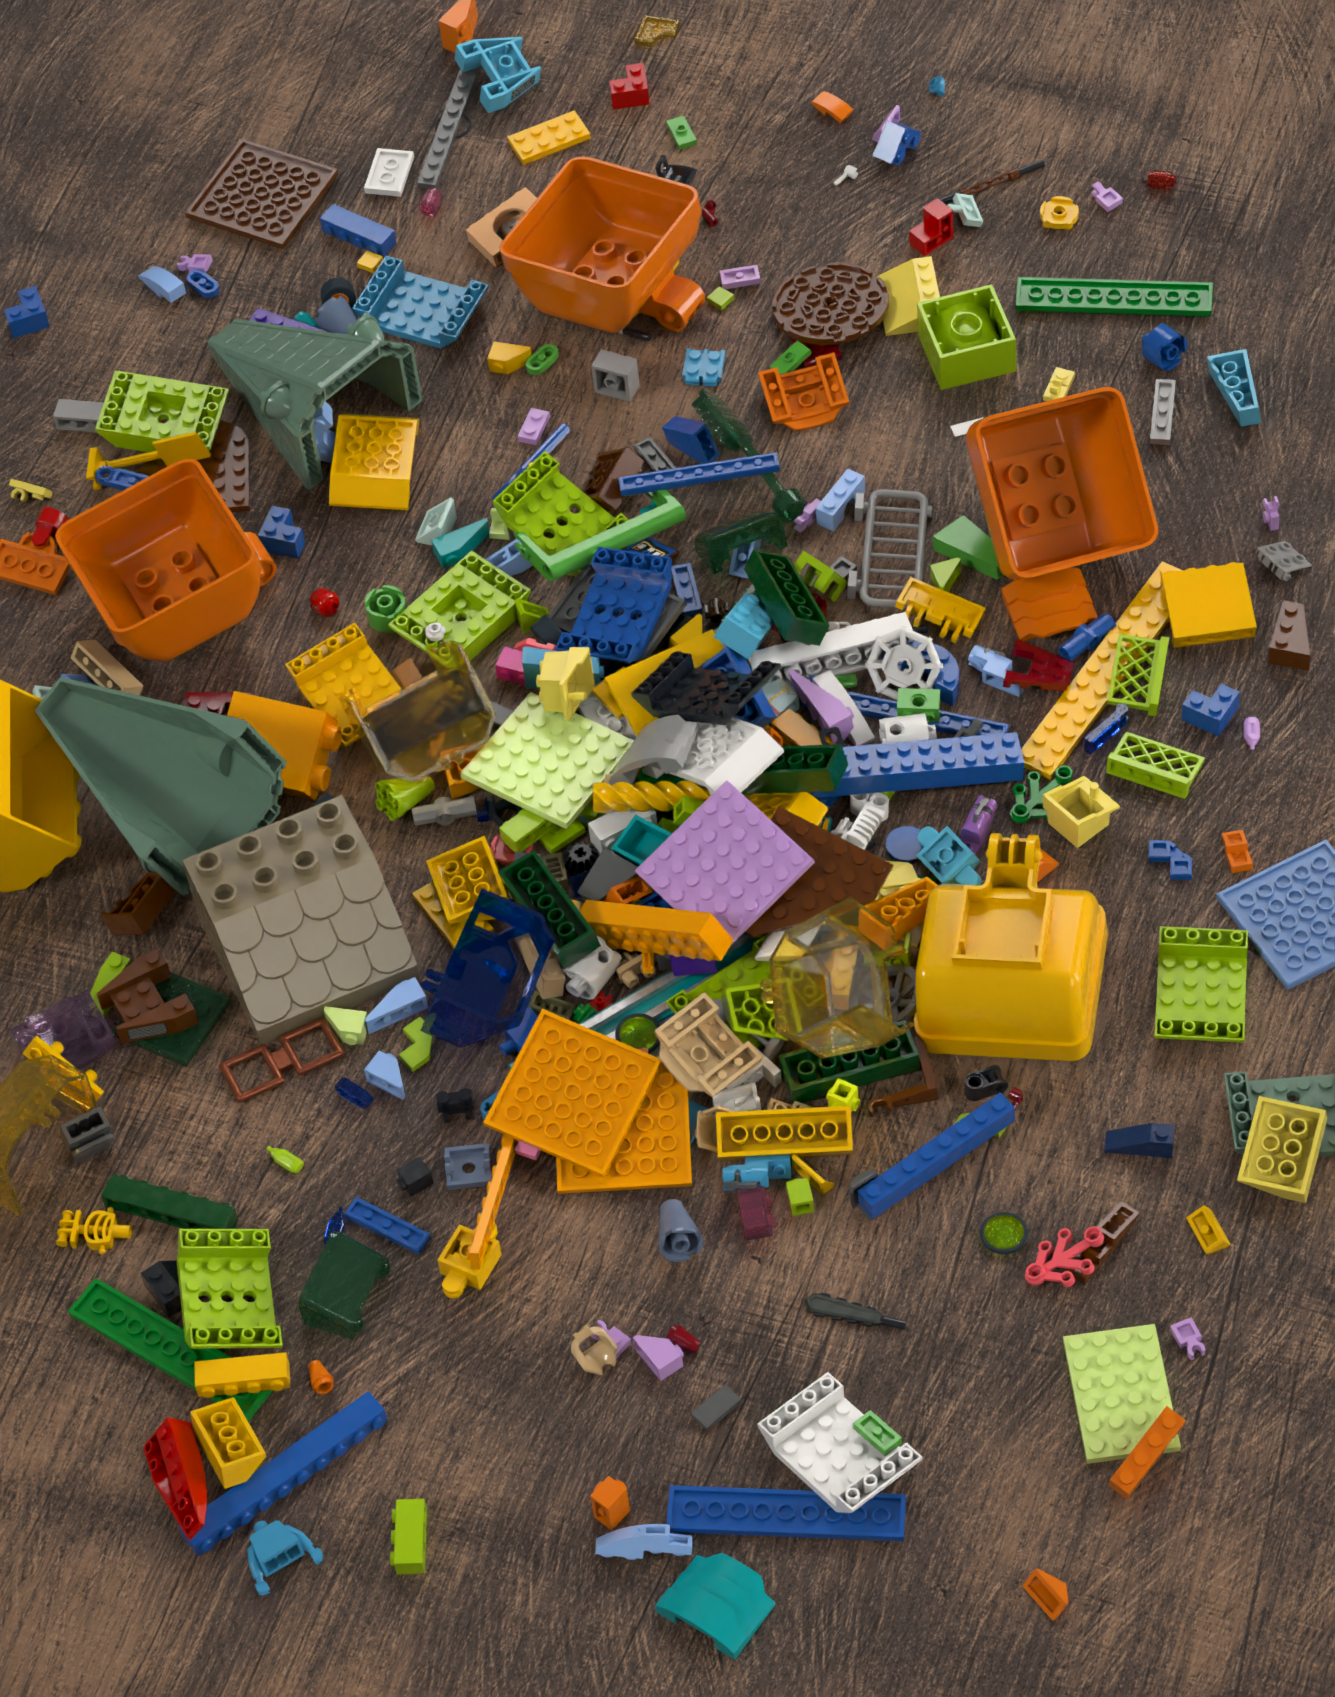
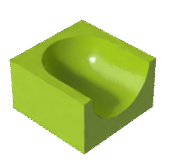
[917,284,1016,390]

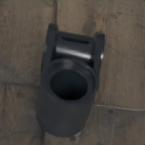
[964,1065,1009,1101]

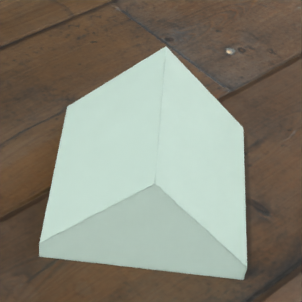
[415,497,457,545]

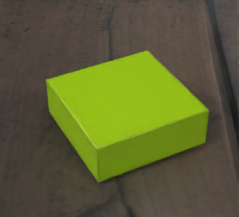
[707,286,734,311]

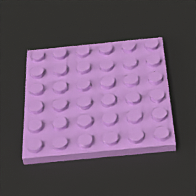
[635,780,815,946]

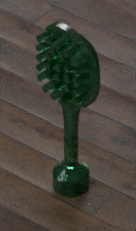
[691,388,807,523]

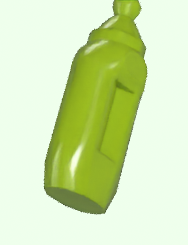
[267,1146,304,1174]

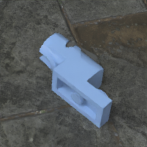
[968,645,1023,697]

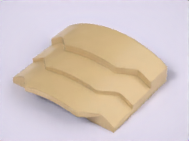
[654,992,763,1098]

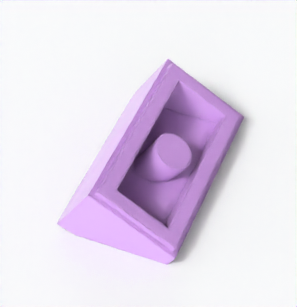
[872,105,900,142]

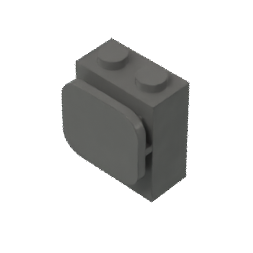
[60,1106,114,1163]

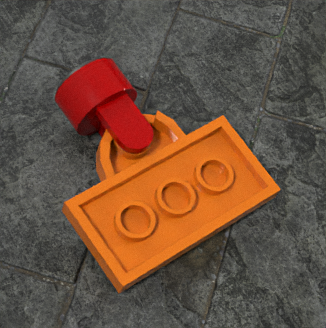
[0,507,71,595]

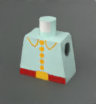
[762,679,800,721]

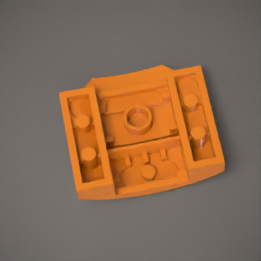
[758,353,850,431]
[1001,568,1098,641]

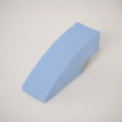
[138,266,186,303]

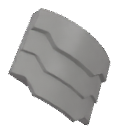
[608,715,700,785]

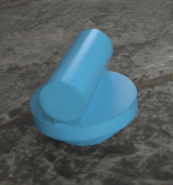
[929,76,945,97]

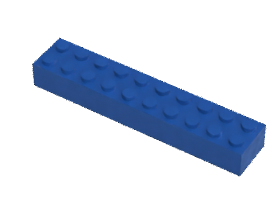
[812,732,1024,798]

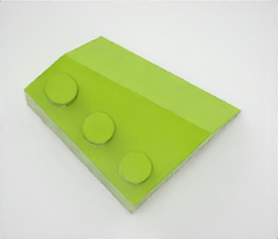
[721,979,803,1043]

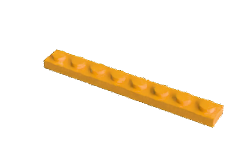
[467,1134,519,1270]

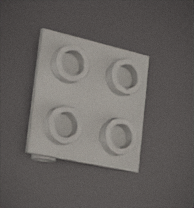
[1257,541,1312,581]

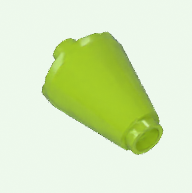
[375,775,434,821]

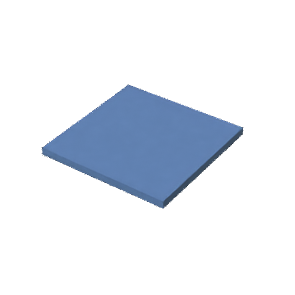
[1216,840,1335,990]

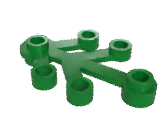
[1010,765,1073,823]

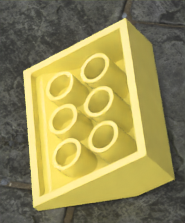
[876,256,940,336]
[1237,1096,1327,1203]

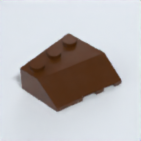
[583,447,644,512]

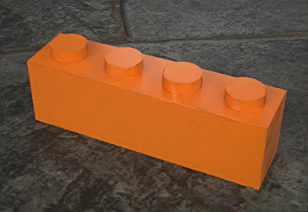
[1108,1406,1186,1500]

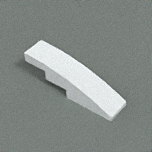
[812,670,875,746]

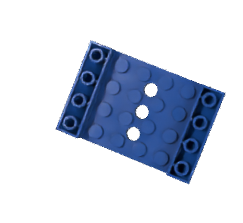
[555,547,672,663]

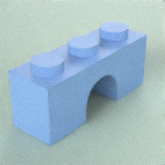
[816,469,865,532]

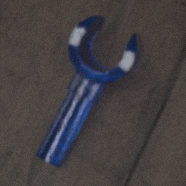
[476,798,489,822]

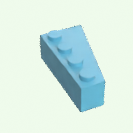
[1207,349,1261,427]

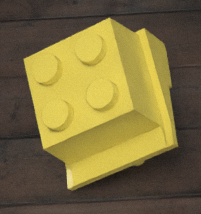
[536,647,595,722]
[1043,776,1120,848]

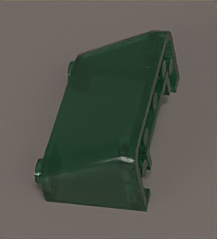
[694,511,788,575]
[299,1231,391,1340]

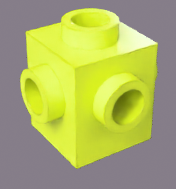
[826,1078,860,1113]

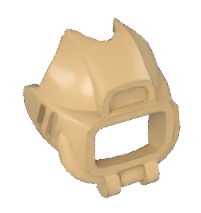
[571,1325,618,1375]

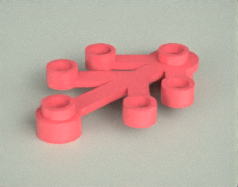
[1025,1226,1104,1287]

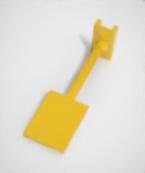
[86,432,211,490]

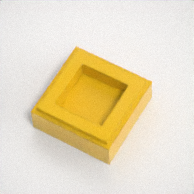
[357,251,383,273]

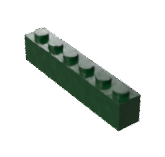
[101,1174,238,1229]

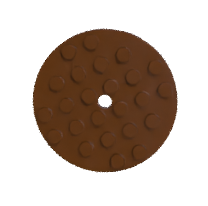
[772,262,889,346]

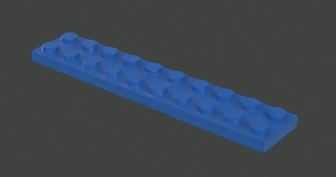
[666,1485,906,1542]

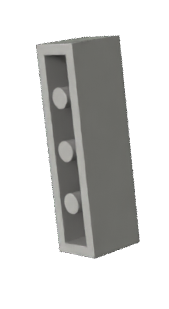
[53,399,104,433]

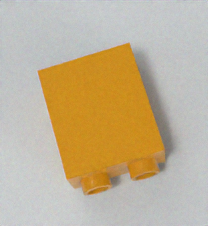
[227,691,342,801]

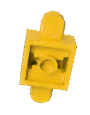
[438,1222,502,1299]

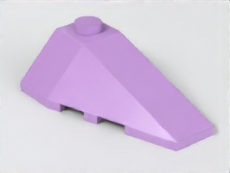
[788,669,854,744]

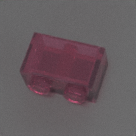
[737,1187,776,1241]

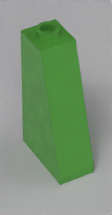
[933,515,1004,580]

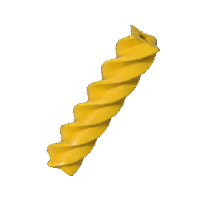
[593,780,711,813]

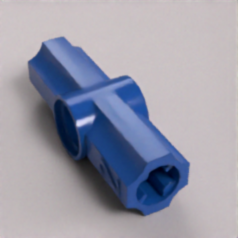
[1058,613,1116,661]

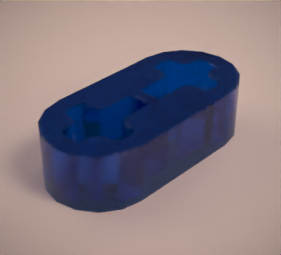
[334,1077,373,1109]

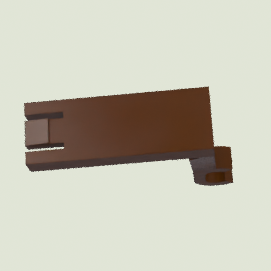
[868,1037,939,1117]

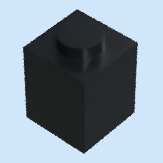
[397,1156,434,1197]

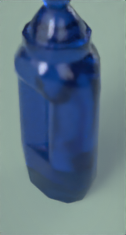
[324,1206,345,1247]

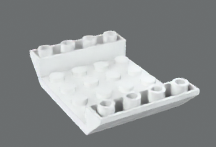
[642,717,784,795]
[757,1372,923,1513]

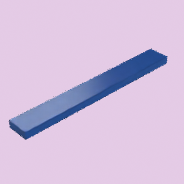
[618,452,780,496]
[848,691,1009,736]

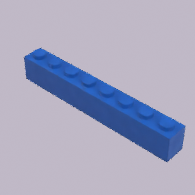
[858,1092,1015,1219]

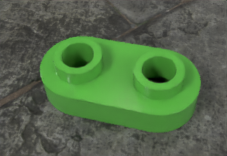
[526,344,559,375]

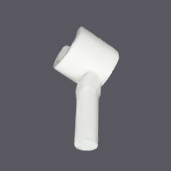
[833,165,858,186]

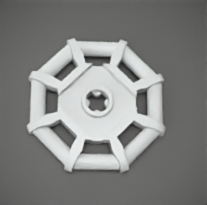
[865,626,943,700]

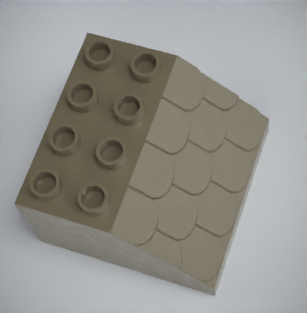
[182,795,420,1045]

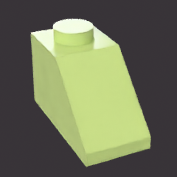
[324,1006,368,1045]

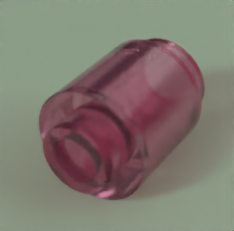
[418,188,442,216]

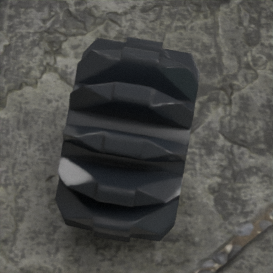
[563,841,599,877]

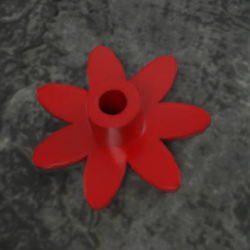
[588,991,613,1015]

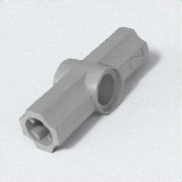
[412,796,477,826]

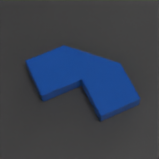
[1149,840,1192,880]

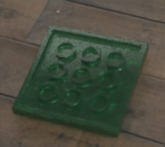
[112,972,232,1067]

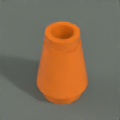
[308,1360,334,1394]

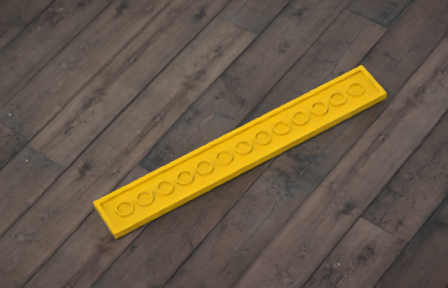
[1021,561,1183,780]

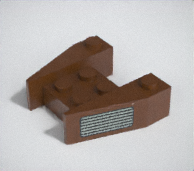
[96,948,199,1044]

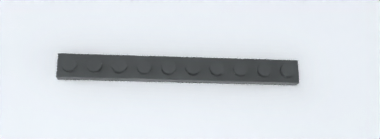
[417,66,482,190]

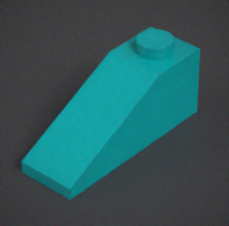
[432,518,490,569]

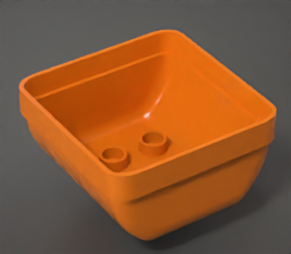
[499,156,705,334]
[965,387,1158,580]
[55,459,277,662]

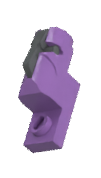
[960,795,997,856]

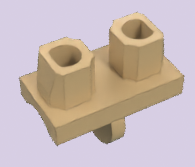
[615,952,656,989]

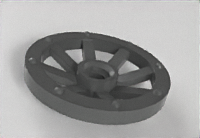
[854,964,916,1029]

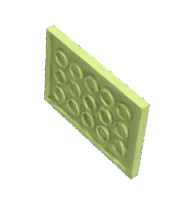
[1063,1324,1181,1464]

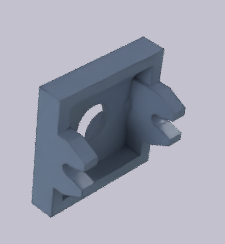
[444,1143,492,1190]

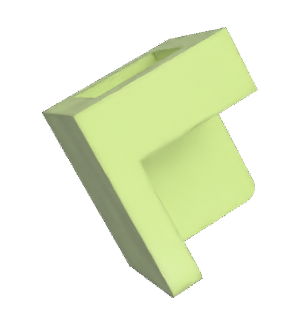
[489,508,512,540]

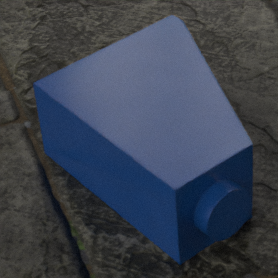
[662,416,720,464]

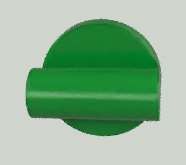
[572,1003,597,1024]

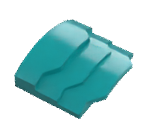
[655,1553,776,1660]

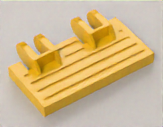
[895,577,986,643]

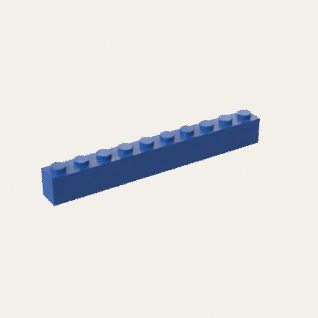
[178,1391,388,1556]

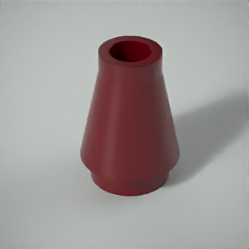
[666,1324,701,1354]

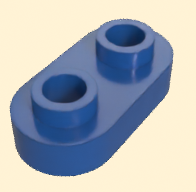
[187,270,219,298]

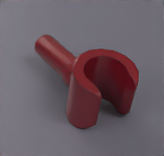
[1008,1087,1023,1110]

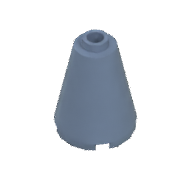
[314,295,357,335]
[658,1199,703,1262]

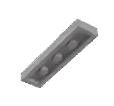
[1150,379,1176,445]

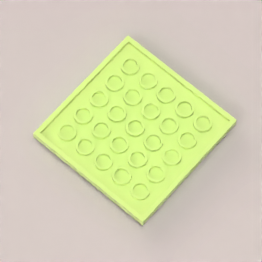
[461,692,634,829]

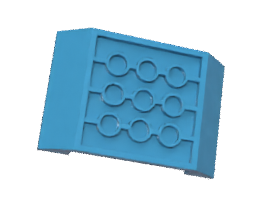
[352,256,489,348]

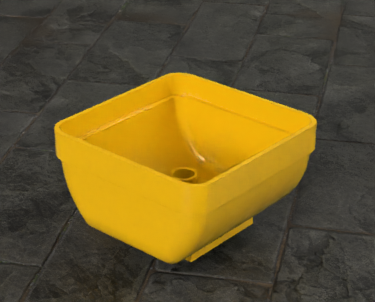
[914,833,1108,1061]

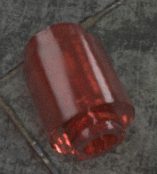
[1147,170,1176,191]

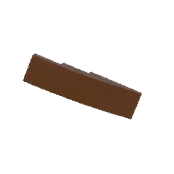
[1066,1201,1140,1284]

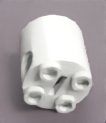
[879,713,937,744]
[562,936,622,1000]

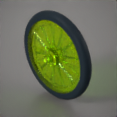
[615,1013,660,1054]
[980,1212,1028,1254]

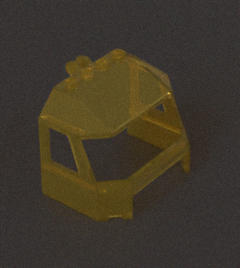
[0,1055,97,1216]

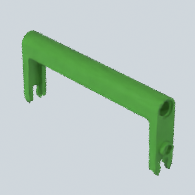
[514,489,686,582]

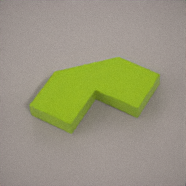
[399,1017,434,1072]

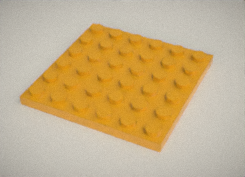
[483,1009,662,1178]
[556,1063,692,1194]

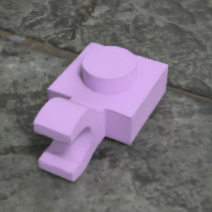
[1091,182,1123,212]
[1262,496,1280,531]

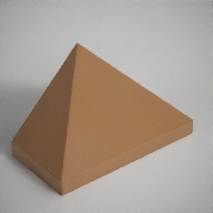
[389,658,426,695]

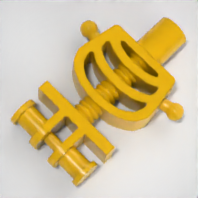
[56,1207,132,1255]

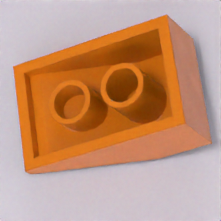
[439,0,478,53]

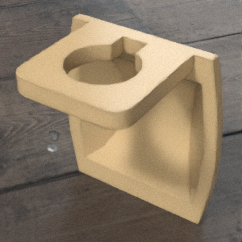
[695,1106,733,1153]

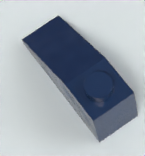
[1104,1123,1174,1158]

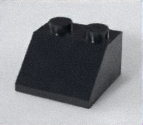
[140,1260,202,1318]

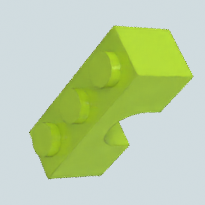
[657,795,704,834]

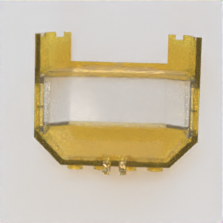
[760,897,915,1059]

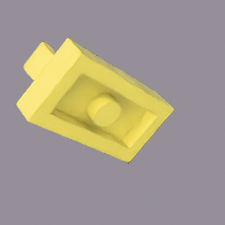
[1043,367,1075,401]
[9,479,53,502]

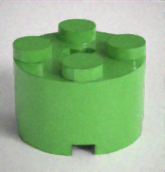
[365,585,407,634]

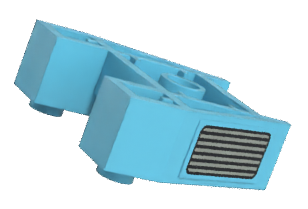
[455,37,541,113]

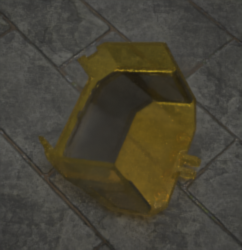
[338,640,497,783]

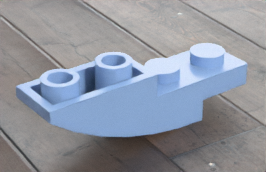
[595,1524,692,1560]

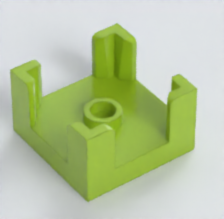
[794,551,848,602]

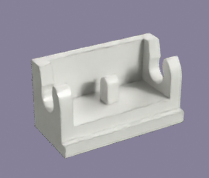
[712,1082,761,1113]

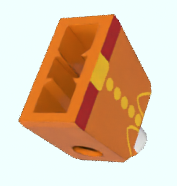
[604,876,653,905]

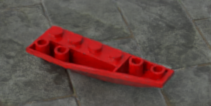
[143,1417,207,1540]

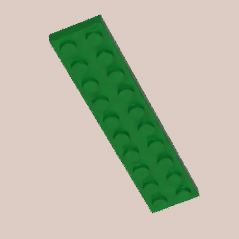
[1016,277,1213,316]
[68,1278,273,1422]

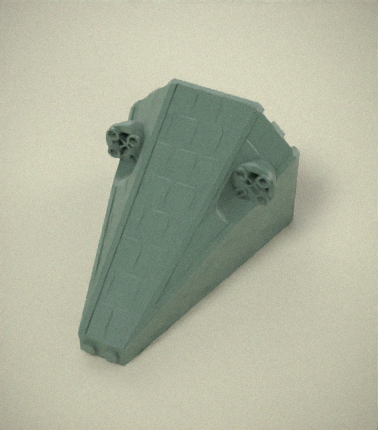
[207,313,423,491]
[35,677,286,896]

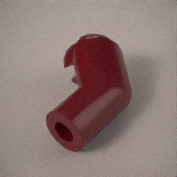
[701,200,718,227]

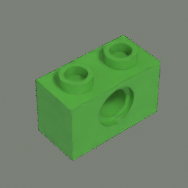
[897,688,940,722]

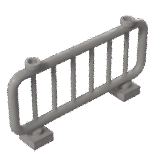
[847,489,932,608]

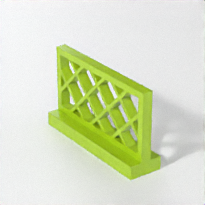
[1107,634,1169,717]
[1106,732,1205,799]

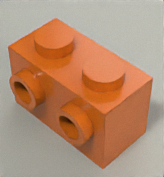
[590,1476,630,1531]

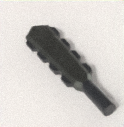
[804,1292,907,1330]

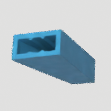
[522,647,604,689]

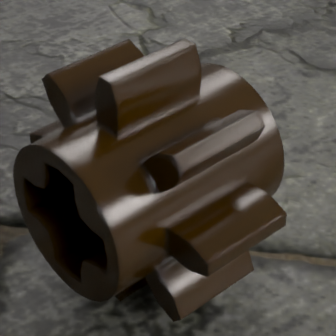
[704,598,729,623]

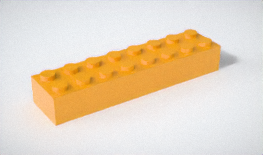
[580,900,733,961]

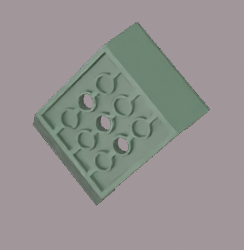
[1224,1071,1335,1157]

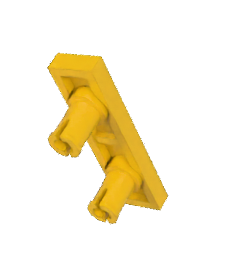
[22,1036,104,1109]

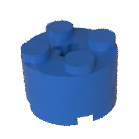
[1142,323,1187,371]

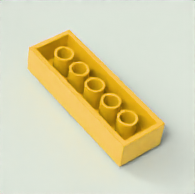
[716,1106,853,1161]

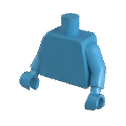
[247,1520,323,1596]

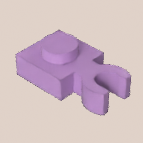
[177,254,213,273]
[794,498,821,533]
[1170,1317,1205,1360]
[591,1320,631,1359]

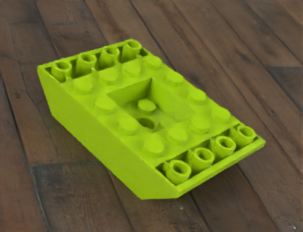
[95,370,229,452]
[388,551,531,667]

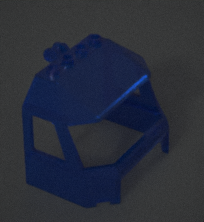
[420,888,555,1048]

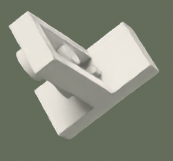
[724,1043,782,1090]

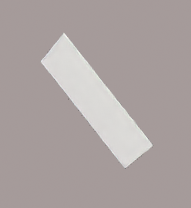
[950,418,983,437]

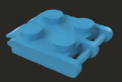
[682,348,726,386]

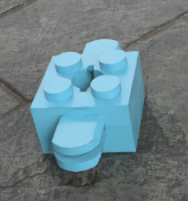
[916,826,982,885]

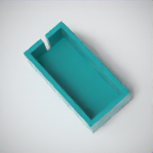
[611,814,672,867]

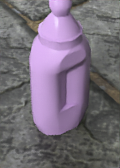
[1244,717,1260,750]

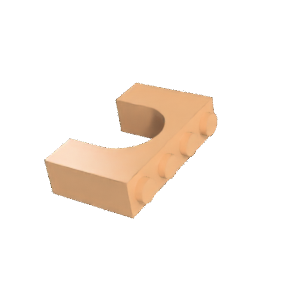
[466,187,537,267]

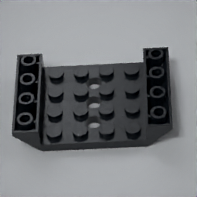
[631,651,781,725]

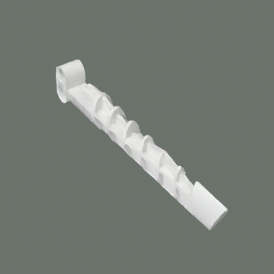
[755,793,889,961]

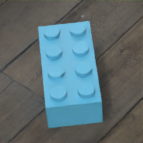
[714,593,775,660]

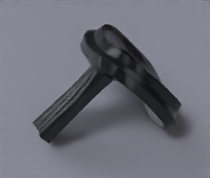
[486,795,522,827]

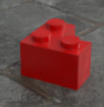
[609,63,650,110]
[909,198,954,256]

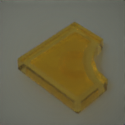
[634,15,680,47]

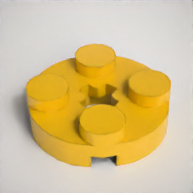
[1040,196,1079,230]

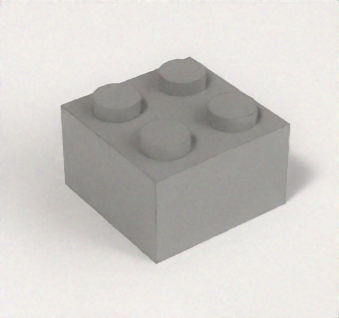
[591,349,640,402]

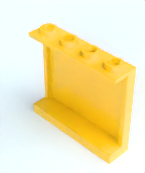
[1160,562,1257,648]

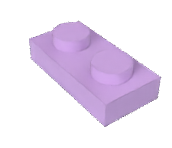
[719,265,761,289]
[518,408,550,445]

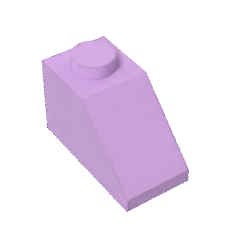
[633,1335,684,1381]

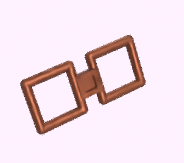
[219,1017,345,1103]

